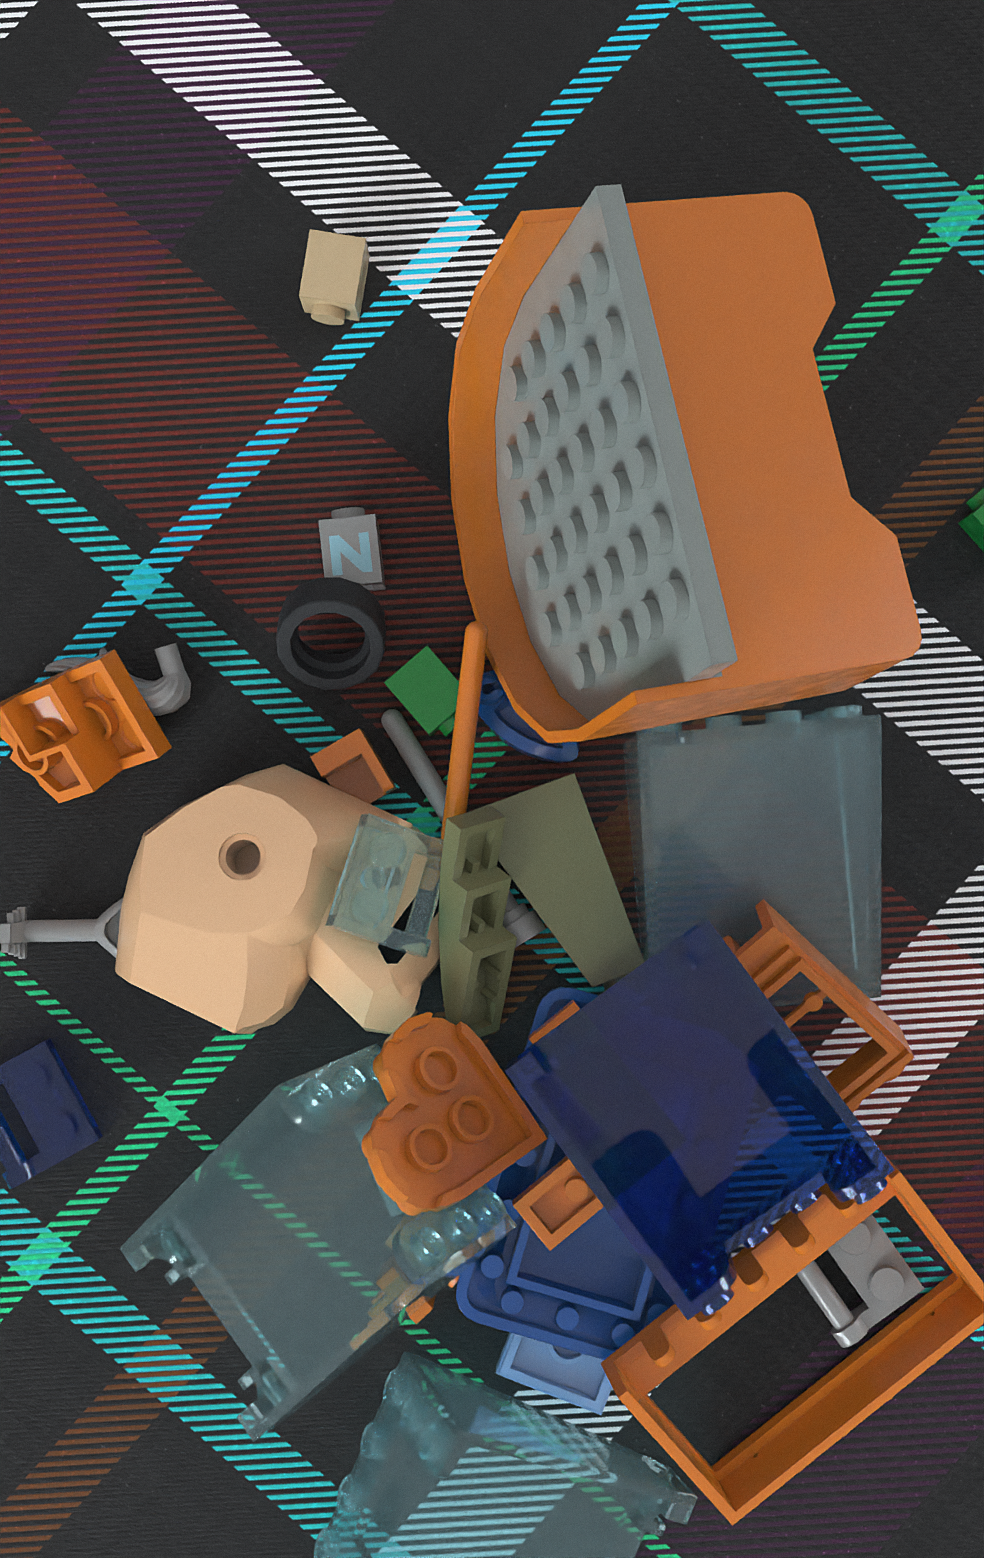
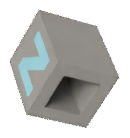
[318,507,386,591]

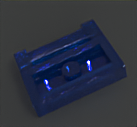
[0,1039,103,1189]

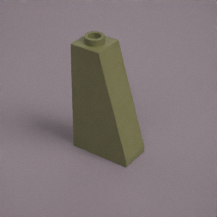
[470,773,646,991]

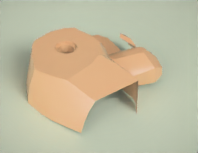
[115,764,440,1034]

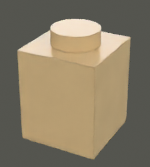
[299,229,370,325]

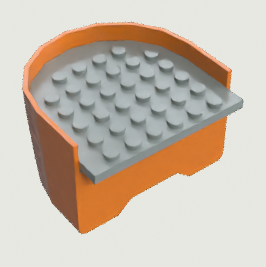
[448,184,922,743]

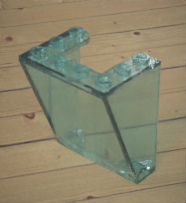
[623,705,882,1016]
[119,1043,517,1442]
[314,1351,698,1558]

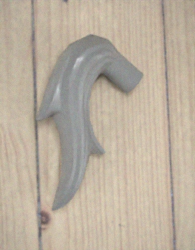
[45,643,191,716]

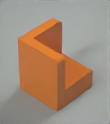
[310,728,397,804]

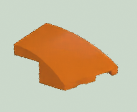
[0,649,172,803]

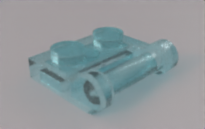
[326,813,444,958]

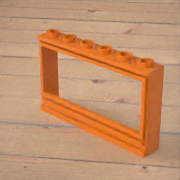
[600,1144,984,1526]

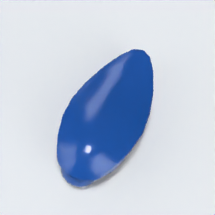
[478,671,580,763]

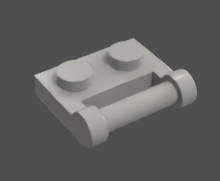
[797,1214,925,1348]

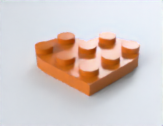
[361,1012,548,1216]

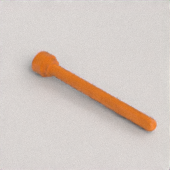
[423,621,488,894]

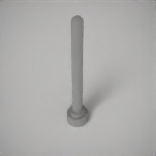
[381,709,546,948]

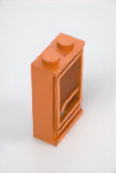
[677,899,915,1130]

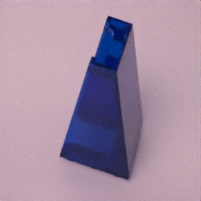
[505,917,895,1320]

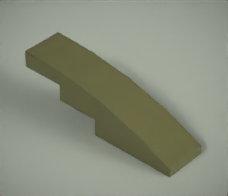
[438,806,517,1038]

